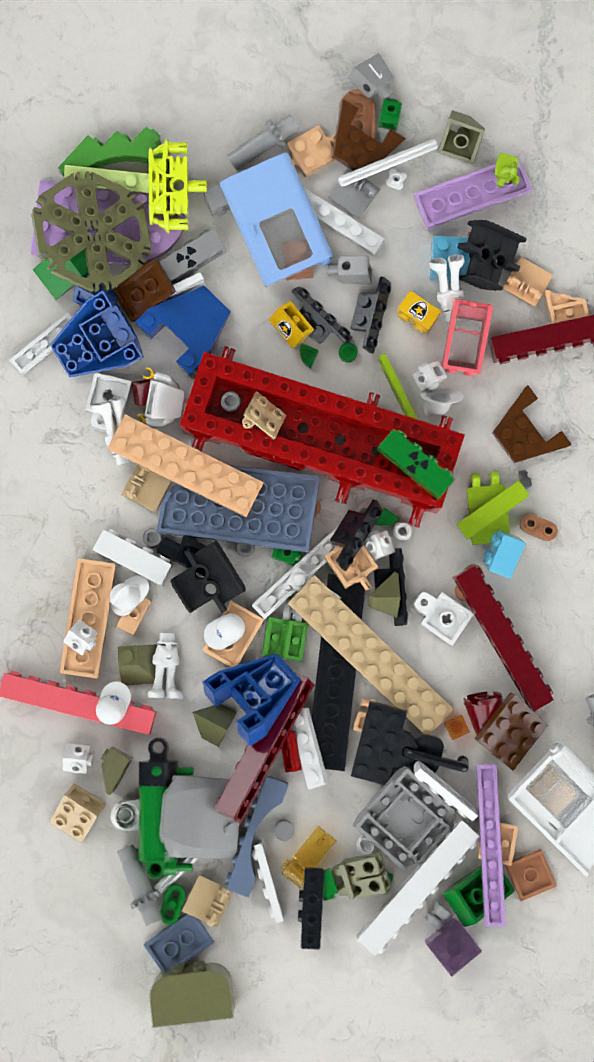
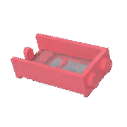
[441,298,493,376]

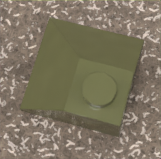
[438,110,485,164]
[117,644,157,685]
[101,747,133,795]

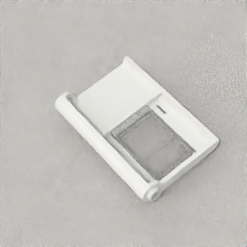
[508,741,594,876]

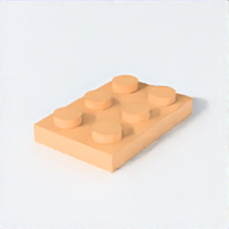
[202,601,264,667]

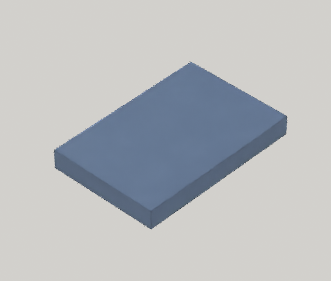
[144,914,214,971]

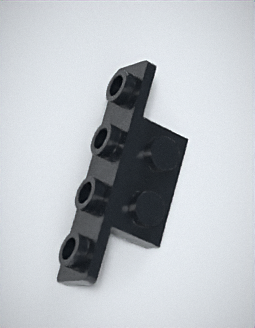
[350,276,391,354]
[291,287,353,344]
[330,499,383,571]
[156,535,206,577]
[374,548,408,626]
[298,867,324,950]

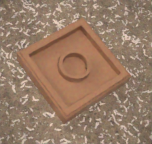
[505,849,557,901]

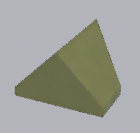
[368,572,400,618]
[192,704,237,747]

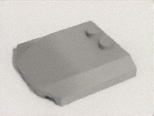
[353,766,455,870]
[159,776,239,859]

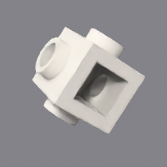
[413,361,448,391]
[363,530,396,561]
[63,619,98,655]
[63,743,93,774]

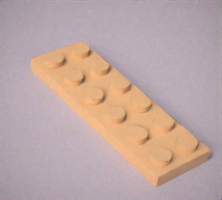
[59,558,116,679]

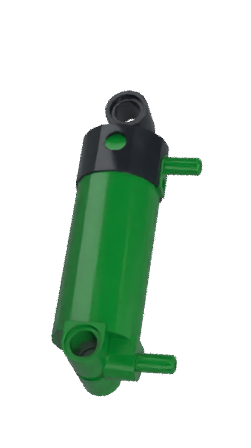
[138,737,194,879]

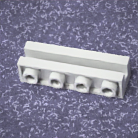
[93,529,173,586]

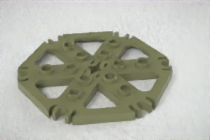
[31,171,151,293]

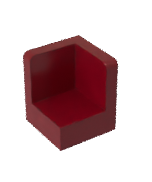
[131,379,151,407]

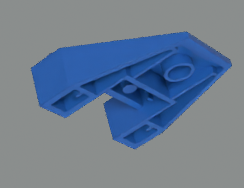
[136,286,231,378]
[202,654,300,746]

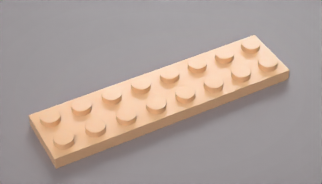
[108,415,264,518]

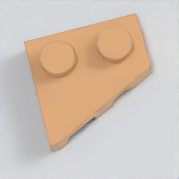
[543,290,589,324]

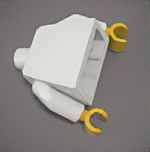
[135,368,188,427]

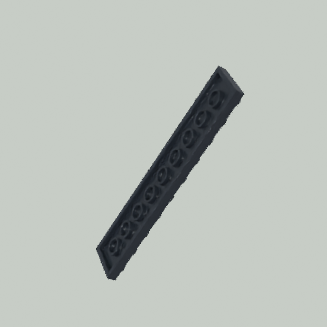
[311,574,365,772]

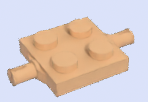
[287,125,335,177]
[324,535,378,591]

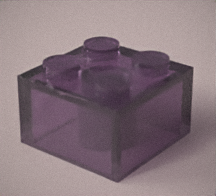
[425,916,482,977]

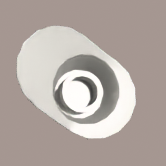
[420,389,464,416]
[110,575,150,616]

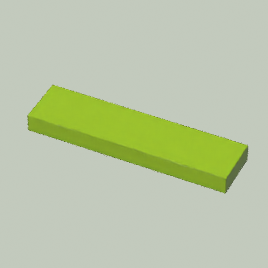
[378,353,418,419]
[456,480,530,540]

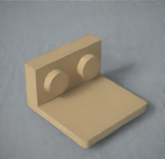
[50,783,106,842]

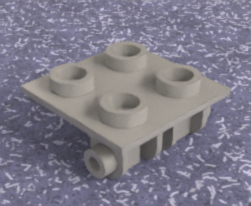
[329,169,381,219]

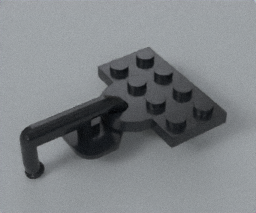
[351,701,469,785]

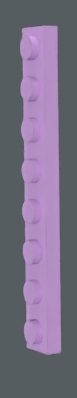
[476,764,506,927]

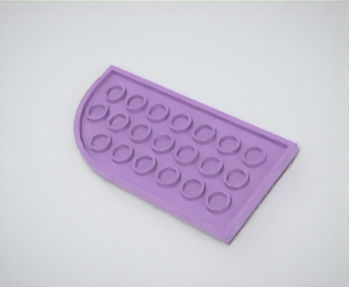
[31,181,187,265]

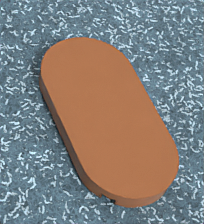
[338,90,376,139]

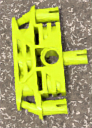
[149,139,207,234]

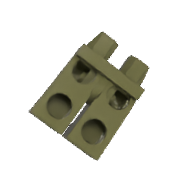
[331,850,391,899]

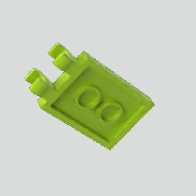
[466,471,510,545]

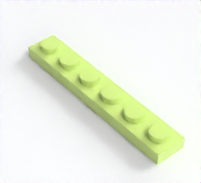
[64,165,178,193]

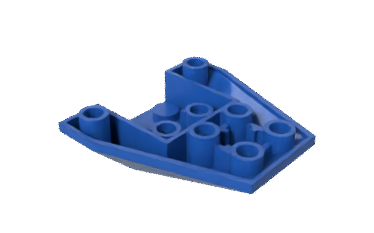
[50,290,144,377]

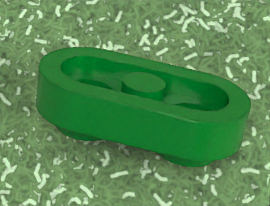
[160,884,186,924]

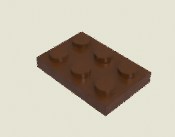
[113,259,177,322]

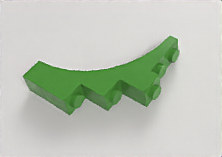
[58,126,170,177]

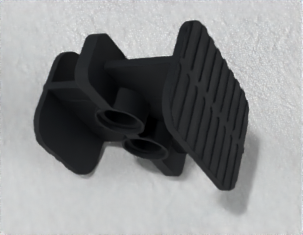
[457,220,527,291]
[170,541,246,613]

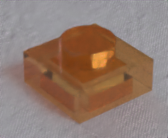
[443,714,470,740]

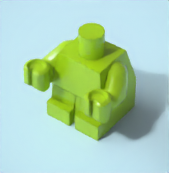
[495,152,520,188]

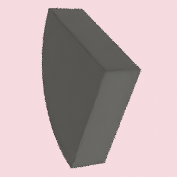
[518,470,532,489]

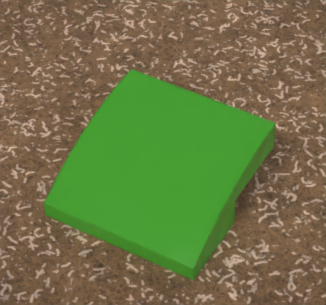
[261,617,308,662]

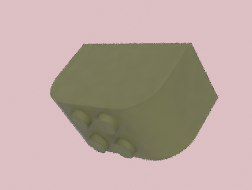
[150,961,235,1028]

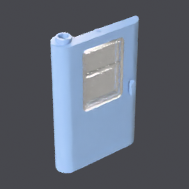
[219,152,334,287]

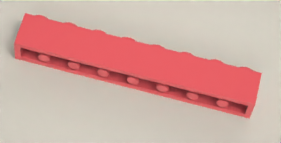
[0,671,156,735]

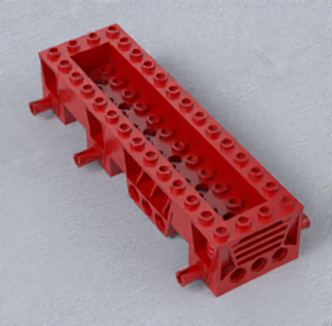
[180,346,465,528]

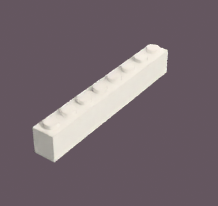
[356,819,480,956]

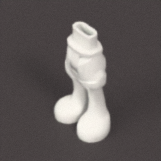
[429,254,465,322]
[91,396,130,465]
[148,633,183,699]

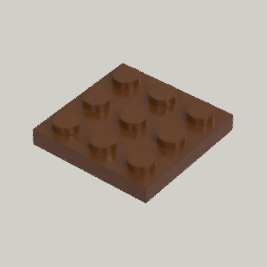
[474,692,548,771]

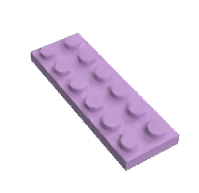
[413,156,532,230]

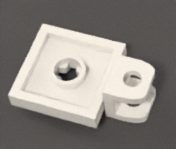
[85,373,132,433]
[412,592,474,646]

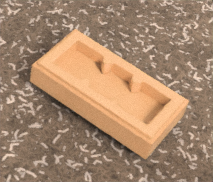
[116,598,151,635]

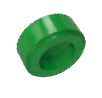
[338,343,358,363]

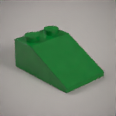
[33,250,89,300]
[442,866,515,927]

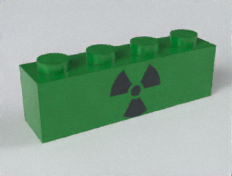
[377,429,455,500]

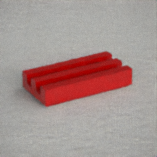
[281,731,302,772]

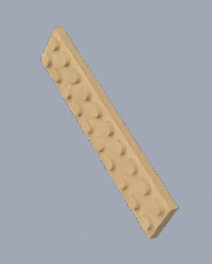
[287,575,454,735]

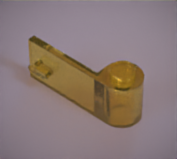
[280,826,336,888]

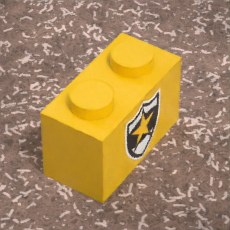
[396,290,441,334]
[268,300,314,349]

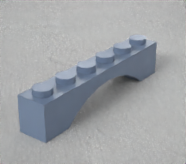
[225,775,289,898]

